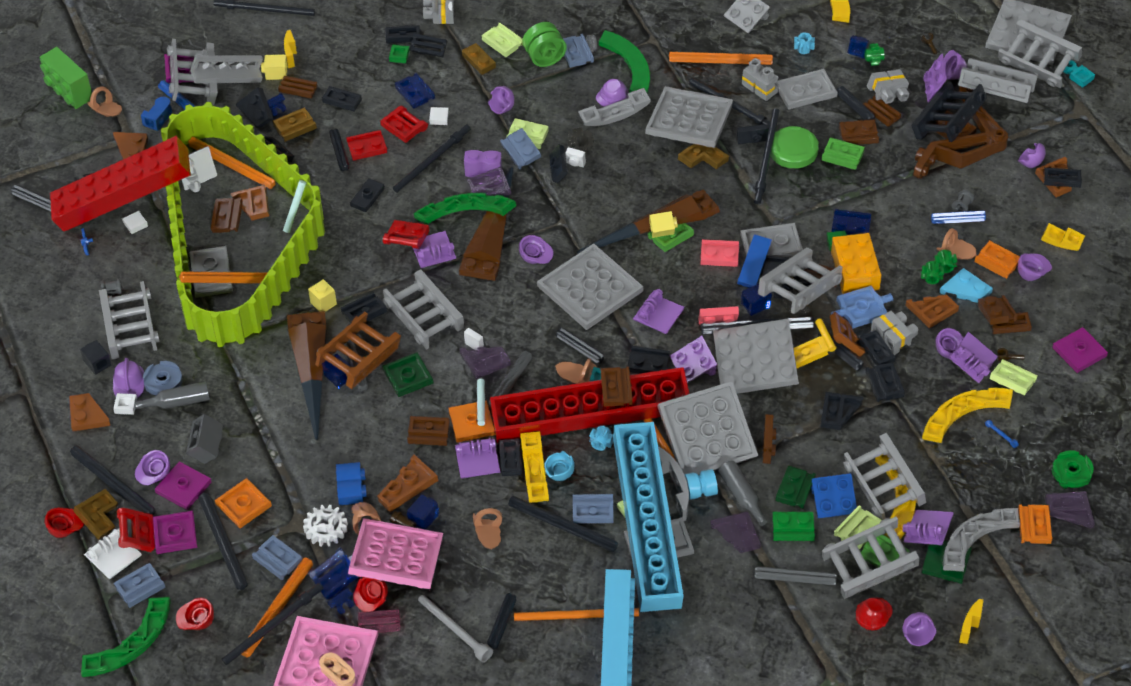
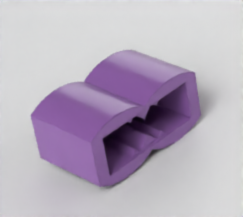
[464,150,502,178]

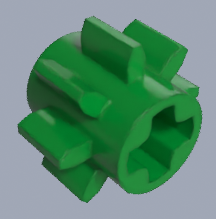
[865,43,884,66]
[934,250,958,273]
[921,261,944,284]

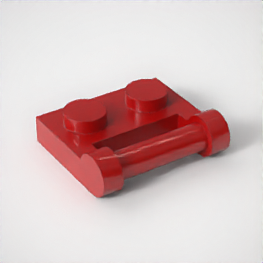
[380,105,428,143]
[383,220,430,249]
[117,508,155,552]

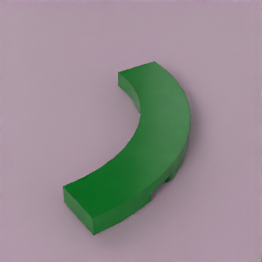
[599,30,650,94]
[413,193,516,225]
[81,597,171,677]

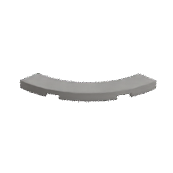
[943,508,1020,571]

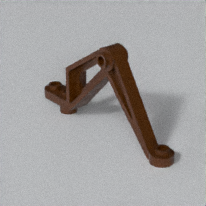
[913,86,1008,179]

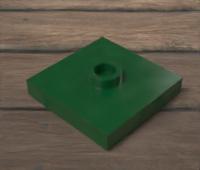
[382,352,434,397]
[922,540,972,584]

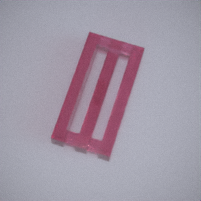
[358,609,400,633]

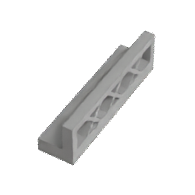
[190,55,263,83]

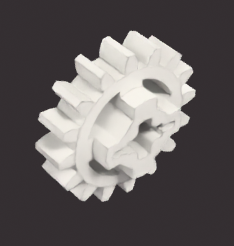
[303,505,348,546]

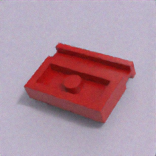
[346,130,387,161]

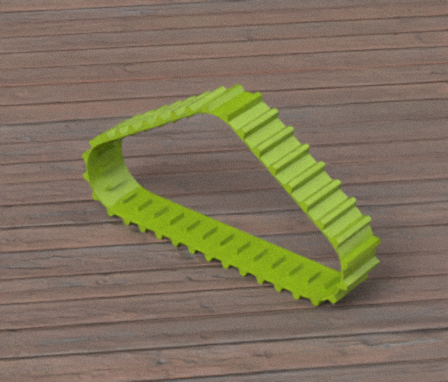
[161,102,325,347]

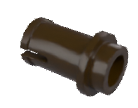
[390,511,417,528]

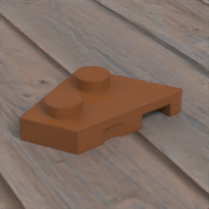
[231,185,269,221]
[830,312,865,357]

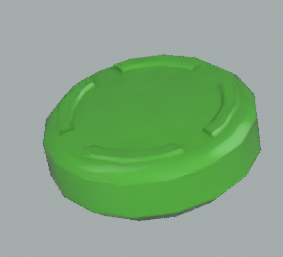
[771,126,818,168]

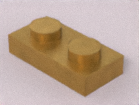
[462,43,496,75]

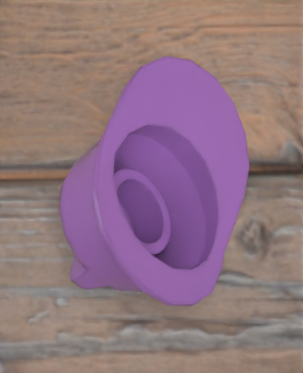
[113,358,144,398]

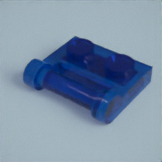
[308,547,358,600]

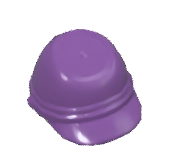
[944,50,967,80]
[596,79,628,107]
[519,235,554,264]
[1018,253,1052,281]
[935,328,963,358]
[135,450,170,485]

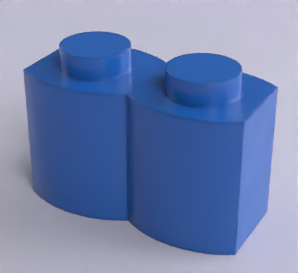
[336,462,367,505]

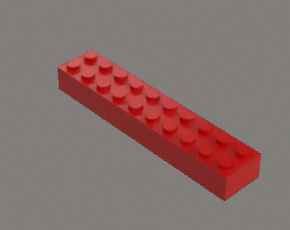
[490,367,690,443]

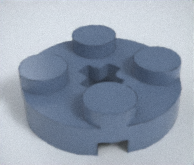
[143,361,183,396]

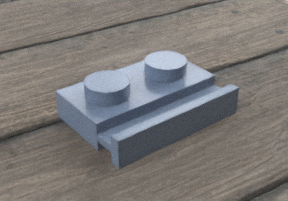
[563,34,594,68]
[500,128,541,169]
[573,494,613,523]
[252,535,302,580]
[114,563,165,608]

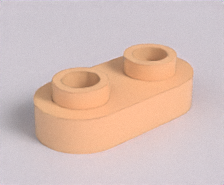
[319,653,356,686]

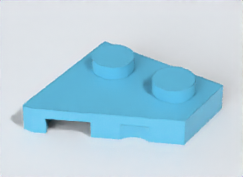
[940,268,993,303]

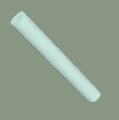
[283,180,306,233]
[477,379,485,426]

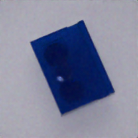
[395,73,435,109]
[831,209,871,236]

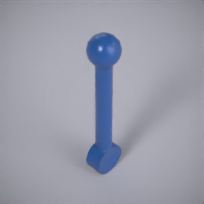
[985,420,1019,448]

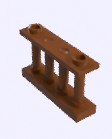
[315,312,401,389]

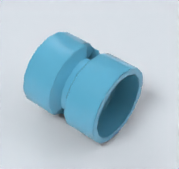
[684,469,718,500]

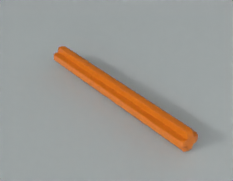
[669,52,773,65]
[188,137,276,189]
[179,271,268,284]
[241,557,313,658]

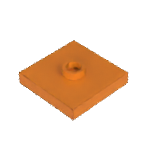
[448,400,495,443]
[215,478,272,528]

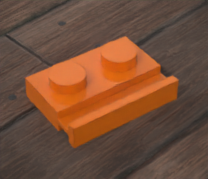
[974,240,1020,279]
[1018,505,1052,544]

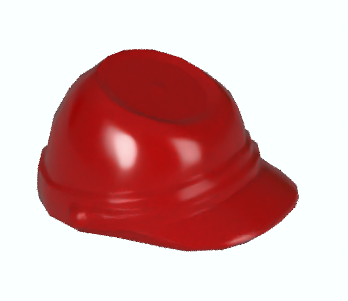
[44,507,84,538]
[353,577,388,613]
[856,597,893,631]
[176,598,214,630]

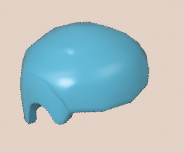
[544,451,575,481]

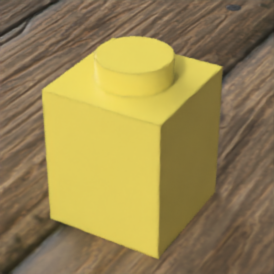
[261,55,288,80]
[649,211,678,238]
[308,279,337,312]

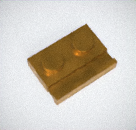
[273,107,317,142]

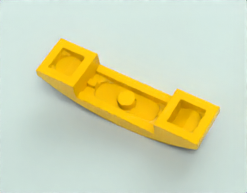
[520,431,549,503]

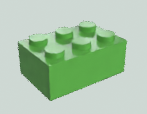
[40,47,92,109]

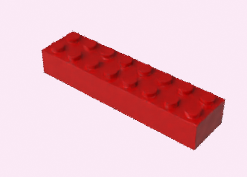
[50,136,191,232]

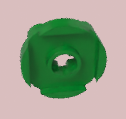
[1052,450,1094,488]

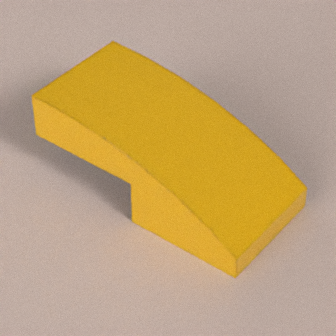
[284,30,297,69]
[1041,223,1085,251]
[959,599,983,644]

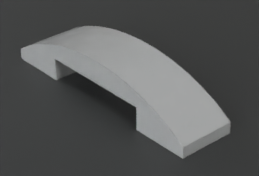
[578,88,651,126]
[658,447,689,521]

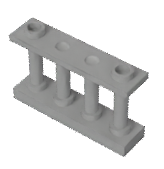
[998,19,1082,89]
[167,39,218,105]
[958,58,1038,103]
[758,247,843,314]
[383,269,464,350]
[99,281,160,359]
[843,433,926,520]
[822,517,919,599]

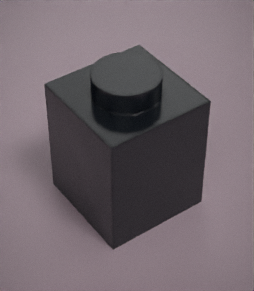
[80,340,112,375]

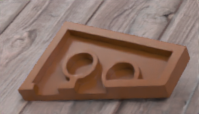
[377,455,438,512]

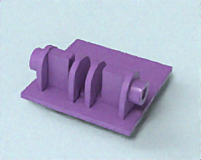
[923,54,947,102]
[413,231,456,268]
[633,289,684,334]
[949,332,998,383]
[670,336,718,384]
[455,438,500,479]
[903,510,954,545]

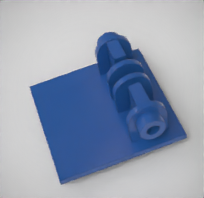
[811,474,857,519]

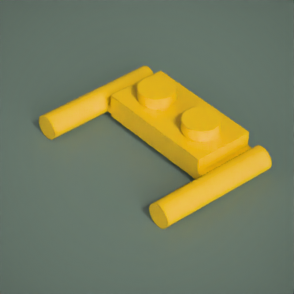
[793,319,836,368]

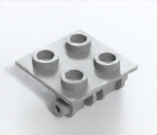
[723,0,770,33]

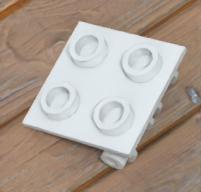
[181,146,217,192]
[84,528,142,580]

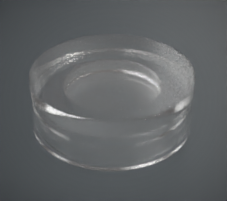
[586,35,597,52]

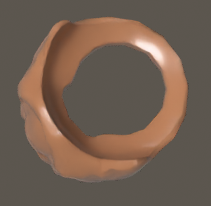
[87,87,122,117]
[936,228,977,260]
[555,358,597,384]
[351,502,382,535]
[473,508,503,550]

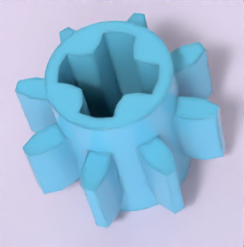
[794,33,815,54]
[589,426,613,451]

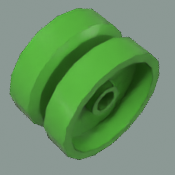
[522,22,567,67]

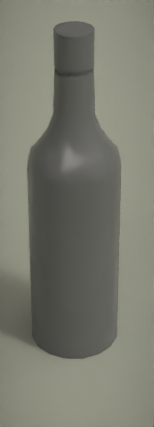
[135,381,210,409]
[718,461,767,526]

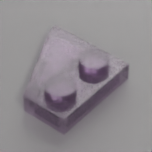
[467,166,512,195]
[460,347,511,379]
[1045,491,1095,528]
[710,511,761,553]

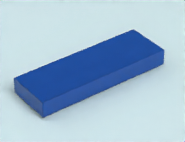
[737,234,772,289]

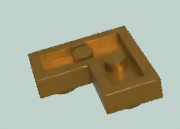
[678,144,729,169]
[73,489,118,540]

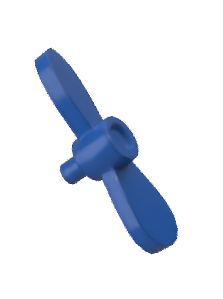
[80,228,93,255]

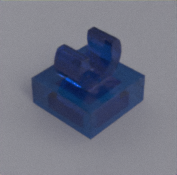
[847,35,869,58]
[267,93,286,116]
[327,588,354,614]

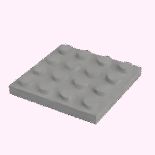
[985,0,1072,66]
[645,86,733,148]
[537,244,643,330]
[713,319,799,394]
[657,381,758,475]

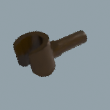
[921,33,938,55]
[997,348,1025,363]

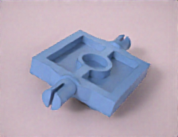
[831,286,893,329]

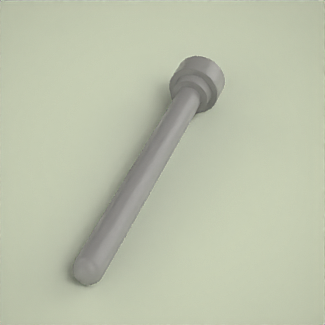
[418,595,493,663]

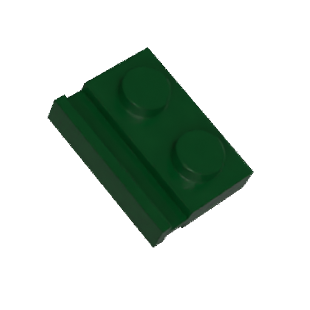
[775,466,816,509]

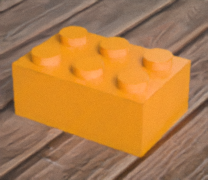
[831,233,881,294]

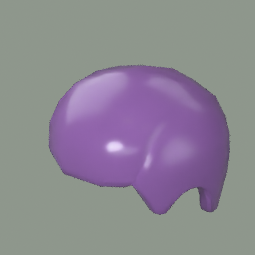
[488,86,514,114]
[1018,143,1046,168]
[902,612,936,646]

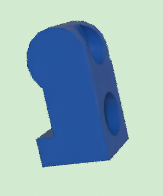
[141,97,172,131]

